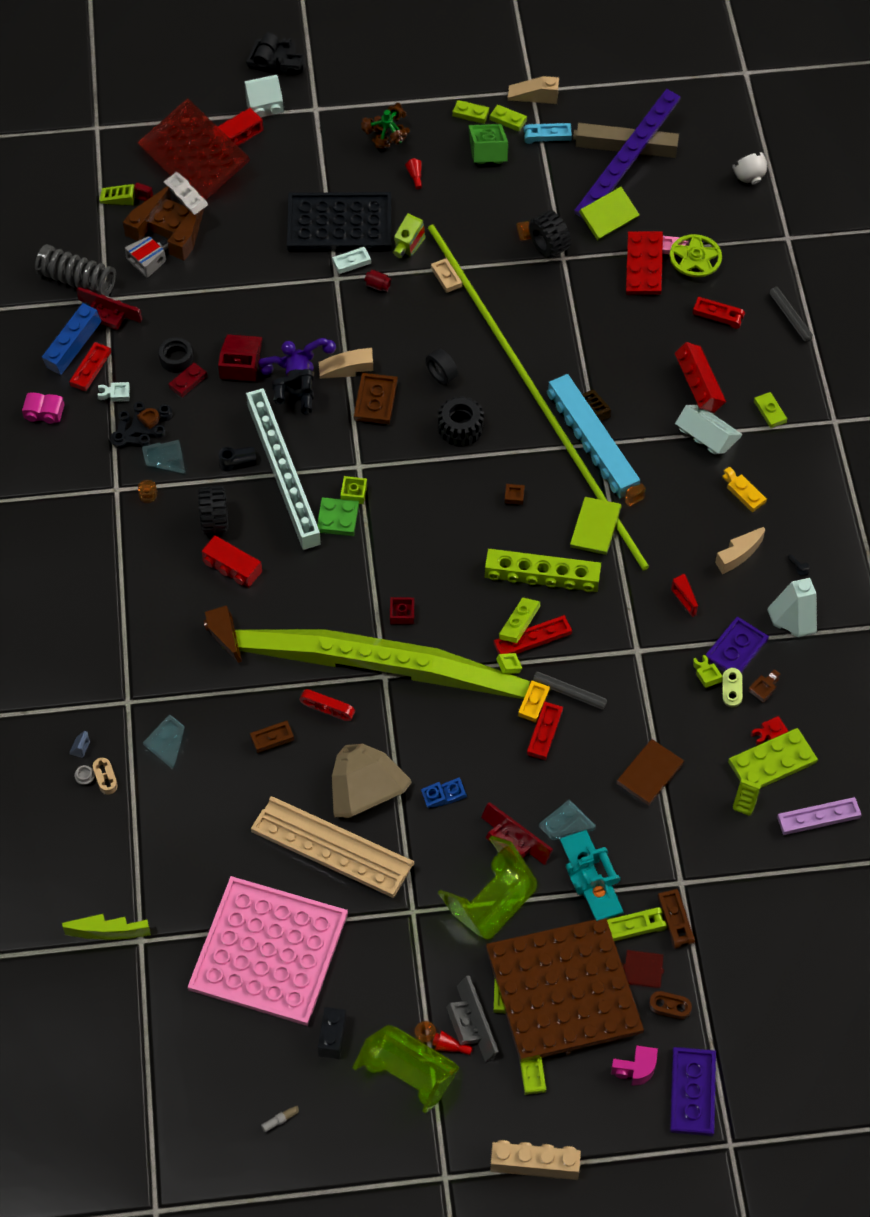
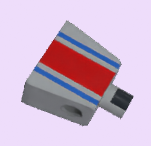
[125,237,168,278]

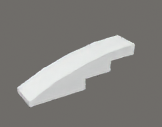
[164,172,208,215]

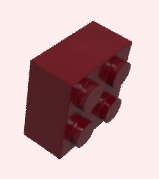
[390,597,414,624]

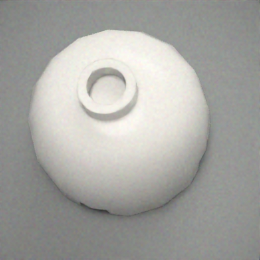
[732,152,767,184]

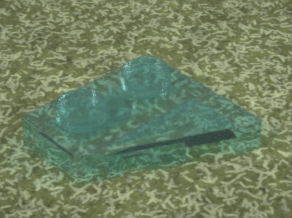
[143,714,185,768]
[539,800,596,840]

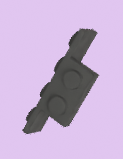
[446,975,498,1062]

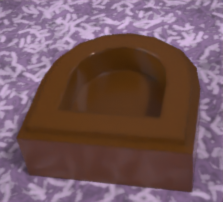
[137,408,159,430]

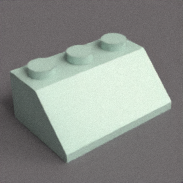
[675,405,742,454]

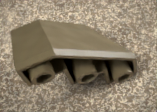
[332,744,412,818]

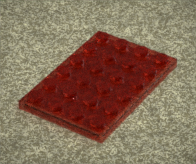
[138,98,250,200]

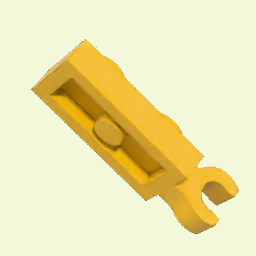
[722,467,767,512]

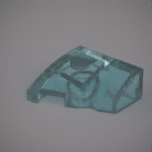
[142,440,186,474]

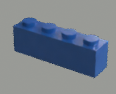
[42,303,102,375]

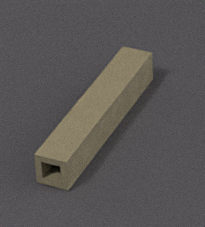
[573,123,679,158]

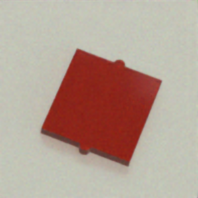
[623,950,664,988]

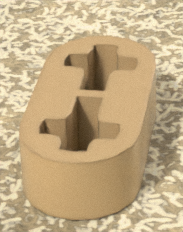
[93,758,118,795]

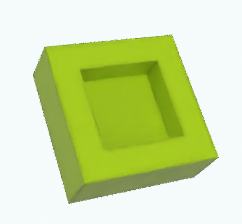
[496,653,522,674]

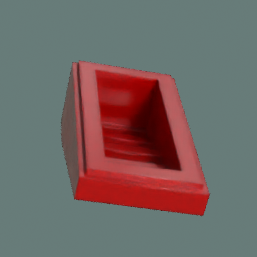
[671,574,698,617]

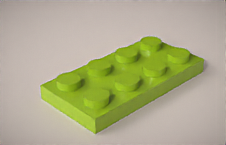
[728,728,818,788]

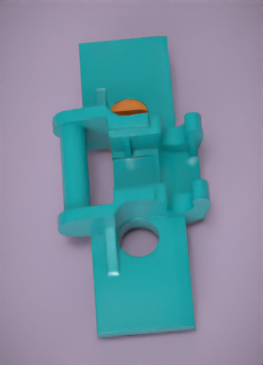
[560,830,624,921]

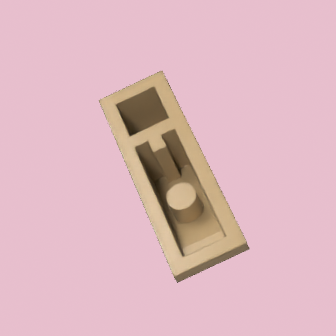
[508,76,559,104]

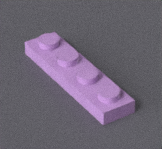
[777,797,861,835]

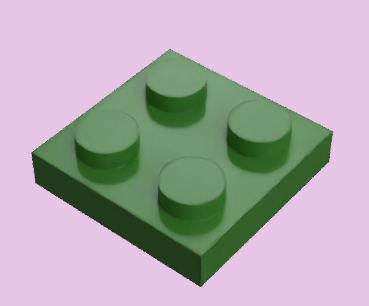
[317,497,359,536]

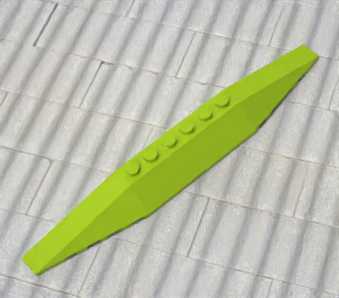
[222,629,530,699]

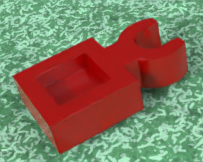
[751,716,789,745]

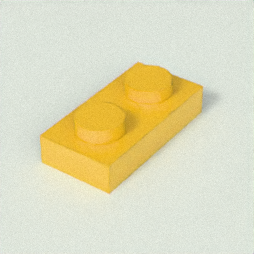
[518,681,550,723]

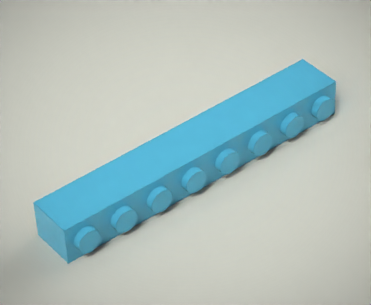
[547,374,640,499]

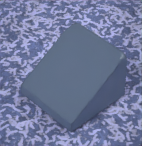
[70,731,90,758]

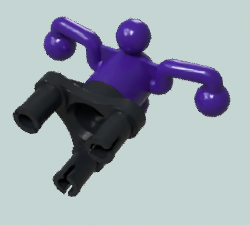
[258,338,336,414]

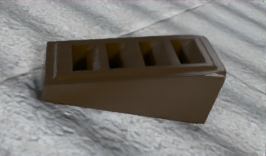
[582,389,611,421]

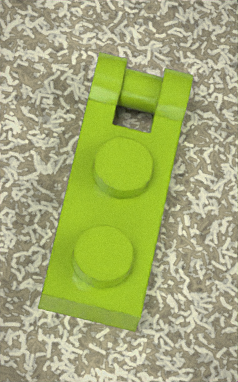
[607,907,668,941]

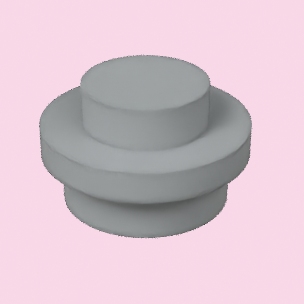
[74,765,95,785]

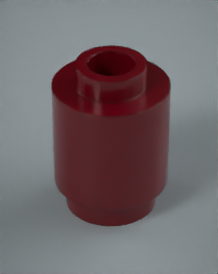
[364,269,391,292]

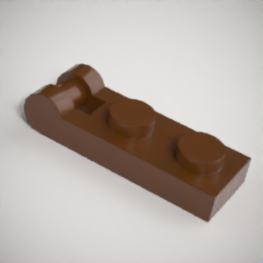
[657,889,695,949]

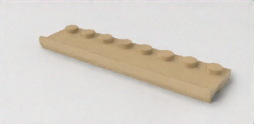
[251,796,414,898]

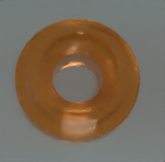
[415,1021,436,1042]

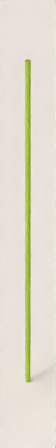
[428,225,649,570]

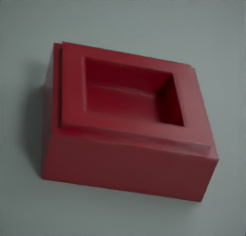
[134,183,153,201]

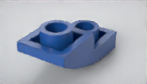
[421,777,467,808]

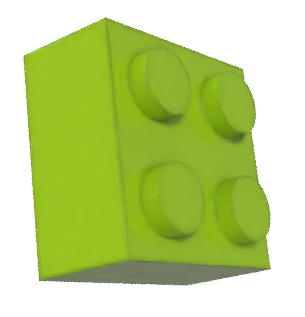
[341,476,367,504]

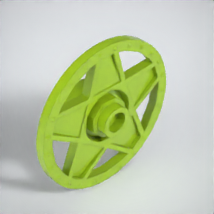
[670,234,722,277]

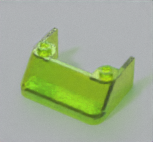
[438,836,537,939]
[352,1025,459,1113]

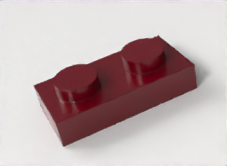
[169,363,207,397]

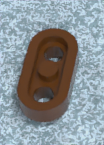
[649,991,692,1019]

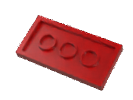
[626,231,663,295]

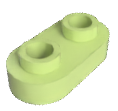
[723,668,742,708]

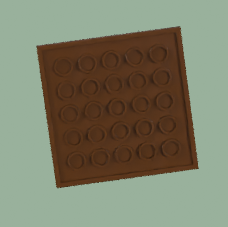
[486,918,644,1062]

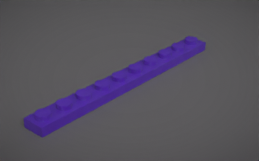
[574,88,681,218]

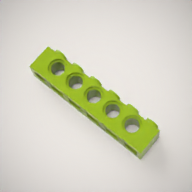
[485,549,601,592]

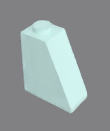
[767,578,817,637]

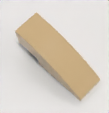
[319,348,373,379]
[715,527,765,574]

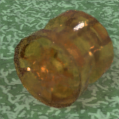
[138,480,157,503]

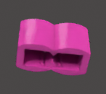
[22,393,64,424]

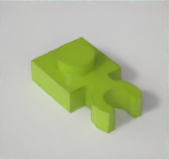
[693,655,723,688]

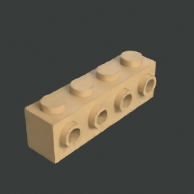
[490,1140,581,1180]

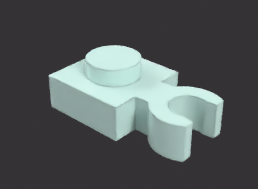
[98,382,130,402]

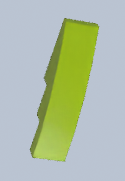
[62,914,151,940]

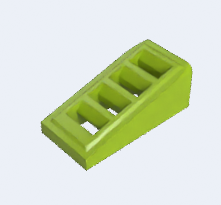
[99,184,135,205]
[733,779,761,816]

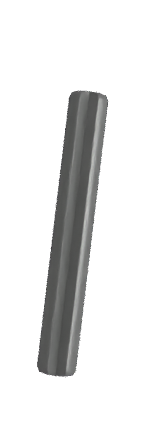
[770,287,813,342]
[533,672,607,709]

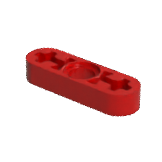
[299,689,355,721]

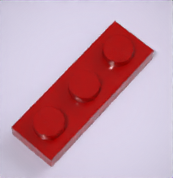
[69,342,111,391]
[527,701,563,760]

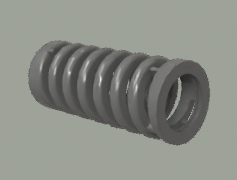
[35,244,116,297]

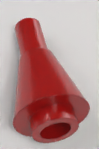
[405,158,422,189]
[432,1030,472,1055]

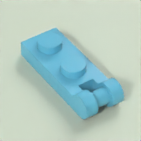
[524,123,572,144]

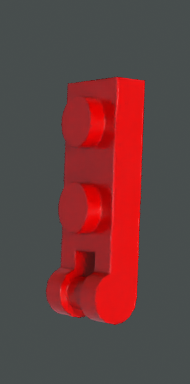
[692,297,745,329]

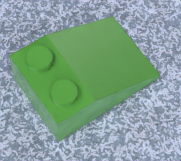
[468,124,508,164]

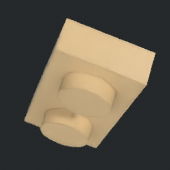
[431,258,462,293]

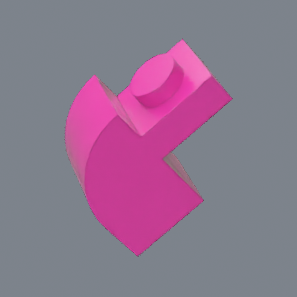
[611,1045,658,1086]

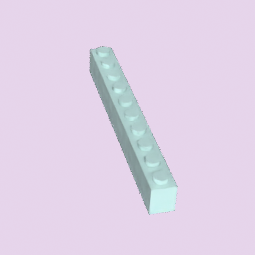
[246,388,321,550]

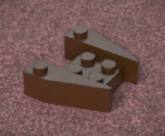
[123,186,203,261]

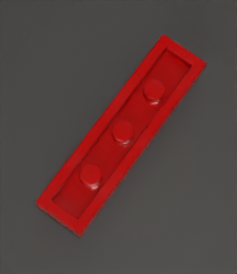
[494,615,572,654]

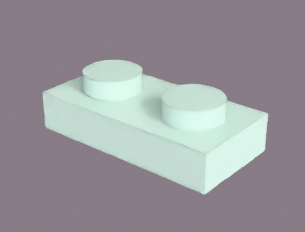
[332,247,371,274]

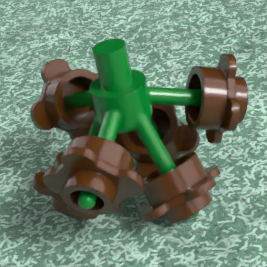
[361,102,410,149]

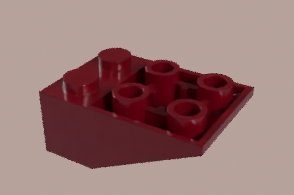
[218,334,262,381]

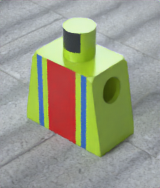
[393,214,426,258]

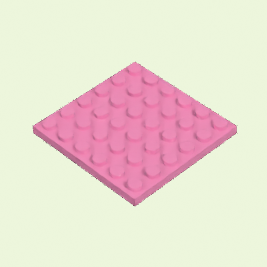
[187,876,348,1026]

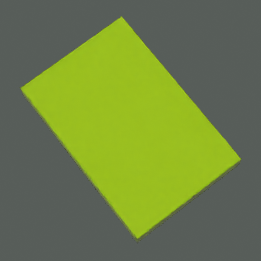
[579,187,639,240]
[570,497,621,555]

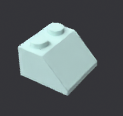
[245,75,284,117]

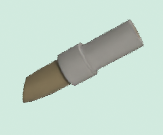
[261,1106,298,1132]

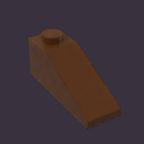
[204,605,242,663]

